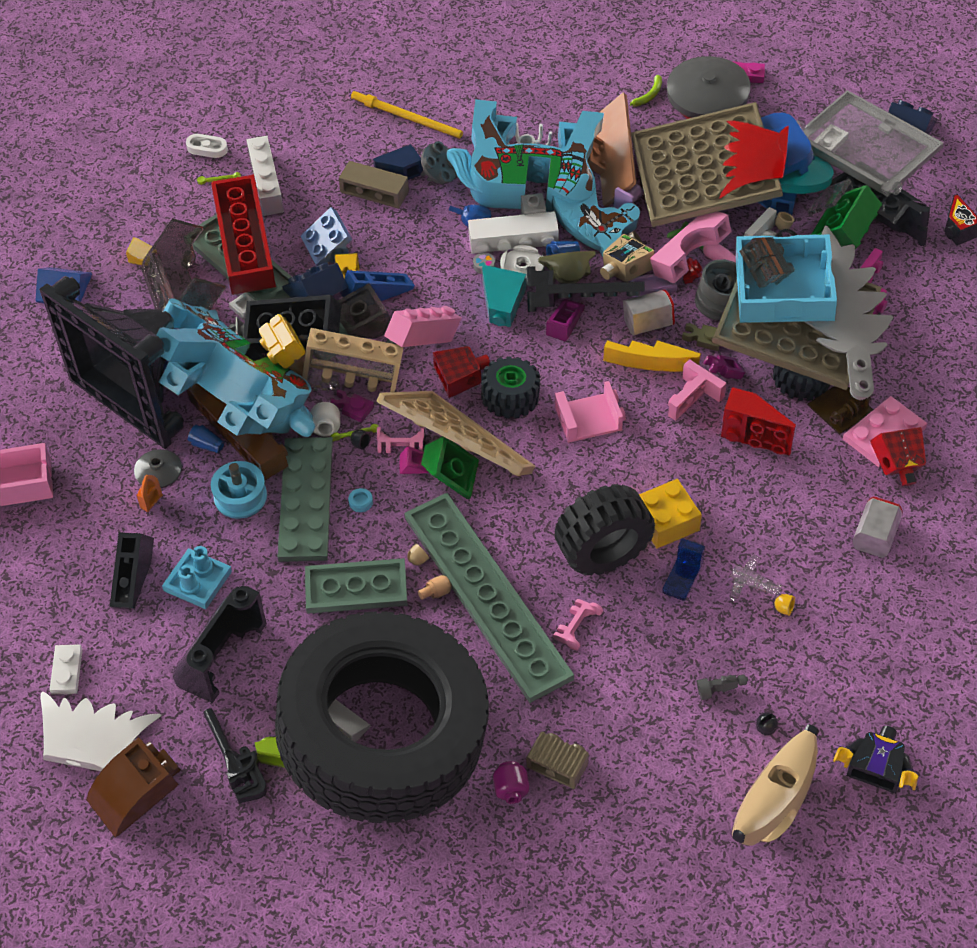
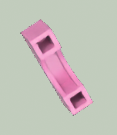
[650,211,732,283]

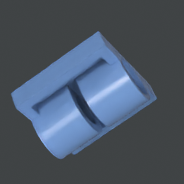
[301,207,352,266]

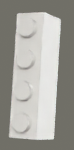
[246,136,284,216]
[468,211,559,254]

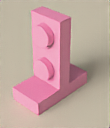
[668,359,727,421]

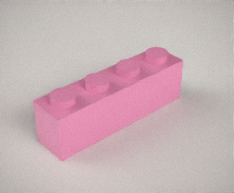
[384,306,462,347]

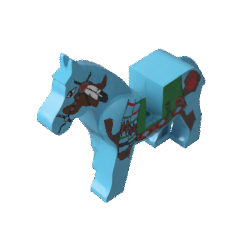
[447,99,640,257]
[156,299,315,437]

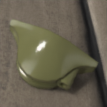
[538,251,596,283]

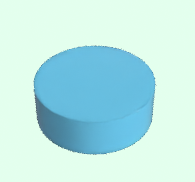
[348,488,373,512]

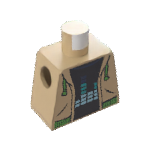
[600,234,654,282]

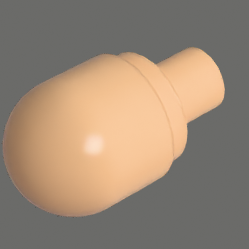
[418,575,452,600]

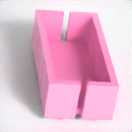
[0,443,53,506]

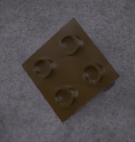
[807,386,874,435]

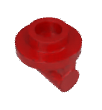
[682,258,702,284]

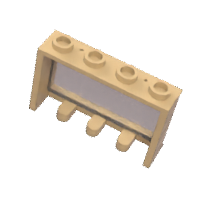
[303,328,403,392]

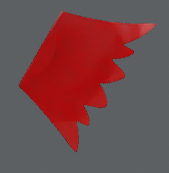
[719,121,789,199]

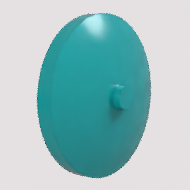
[779,155,834,194]

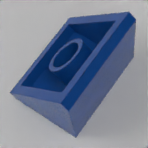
[35,267,92,303]

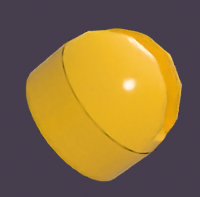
[774,594,795,616]

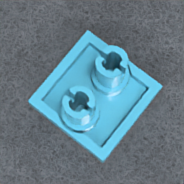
[162,546,232,609]

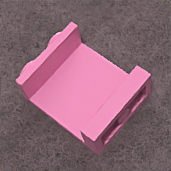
[555,381,626,443]

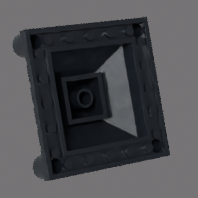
[39,276,184,449]

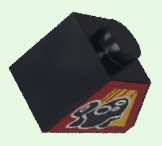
[944,194,977,246]

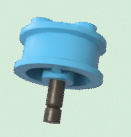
[211,461,267,519]

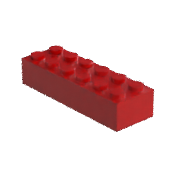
[211,174,276,295]

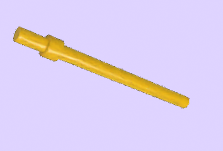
[351,91,463,139]

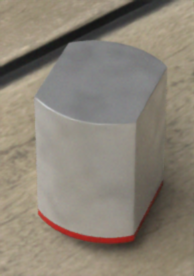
[623,290,675,335]
[853,497,903,558]

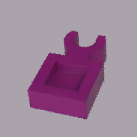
[703,355,746,380]
[330,390,374,423]

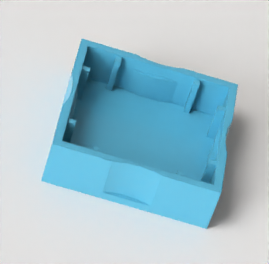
[736,234,837,323]

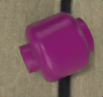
[493,761,530,804]

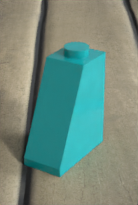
[482,265,526,327]

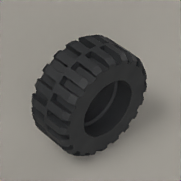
[554,484,655,576]

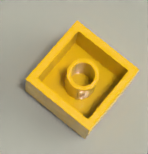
[639,478,702,549]

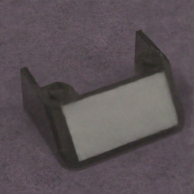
[142,218,226,311]

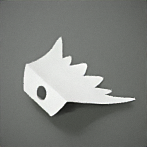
[41,692,161,771]

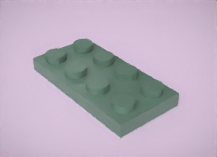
[305,558,408,614]

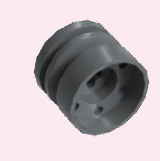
[694,259,737,321]

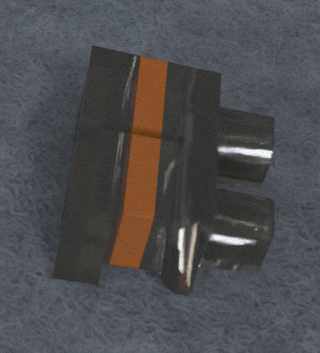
[739,237,795,288]

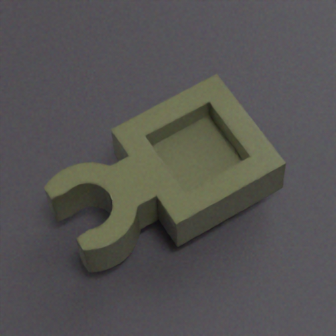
[682,323,720,352]

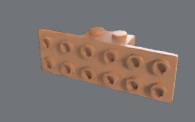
[587,93,636,207]

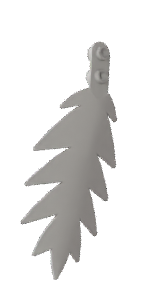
[804,226,893,400]

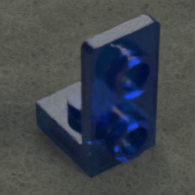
[662,538,705,601]

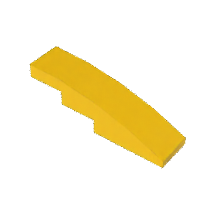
[603,340,701,372]

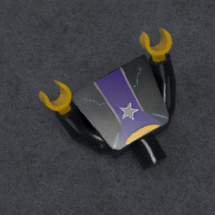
[833,726,918,794]

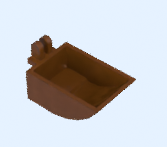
[86,737,181,838]

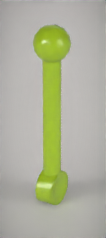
[197,172,241,185]
[330,424,379,442]

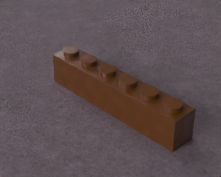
[186,383,288,480]

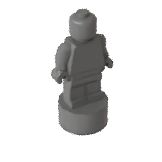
[696,674,748,701]

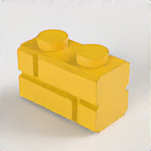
[259,314,306,369]

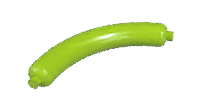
[630,75,662,107]

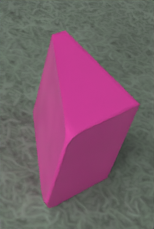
[400,446,428,474]

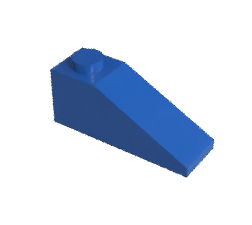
[340,270,415,307]

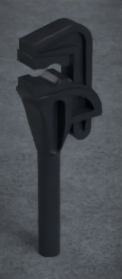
[203,708,267,804]

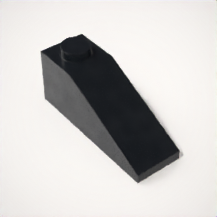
[110,532,154,609]

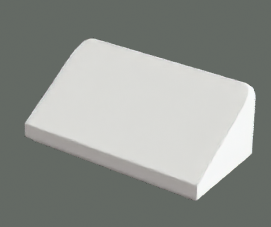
[328,699,371,742]

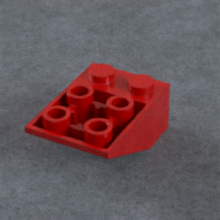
[721,387,796,456]

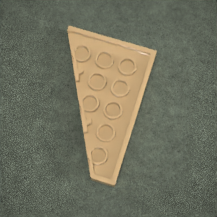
[376,391,536,476]

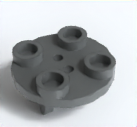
[421,141,456,184]

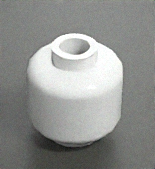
[310,402,341,437]

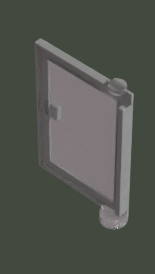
[796,90,944,197]

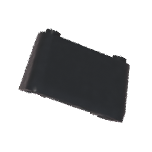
[173,586,267,703]

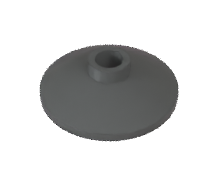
[134,449,182,488]

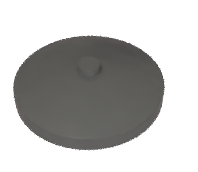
[667,56,750,118]

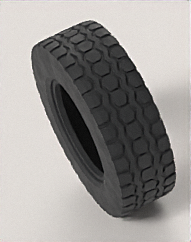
[275,611,489,823]

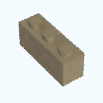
[339,161,409,209]

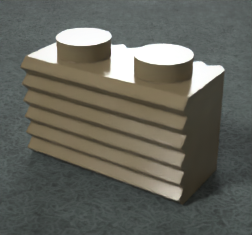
[526,732,589,789]

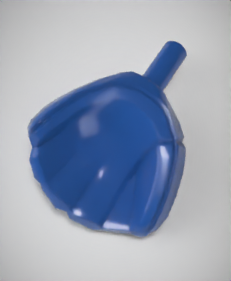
[449,205,492,227]

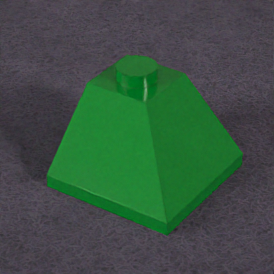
[421,436,479,499]

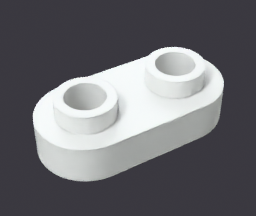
[186,134,228,158]

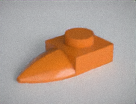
[136,475,163,512]

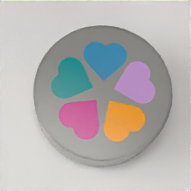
[473,252,495,274]

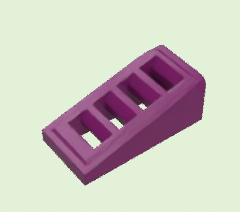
[546,299,585,341]

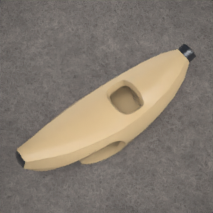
[732,724,819,846]

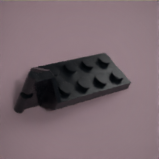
[829,162,930,246]
[527,266,645,312]

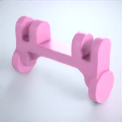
[377,427,425,453]
[553,599,603,651]

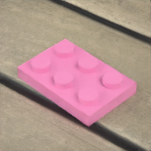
[843,396,927,467]

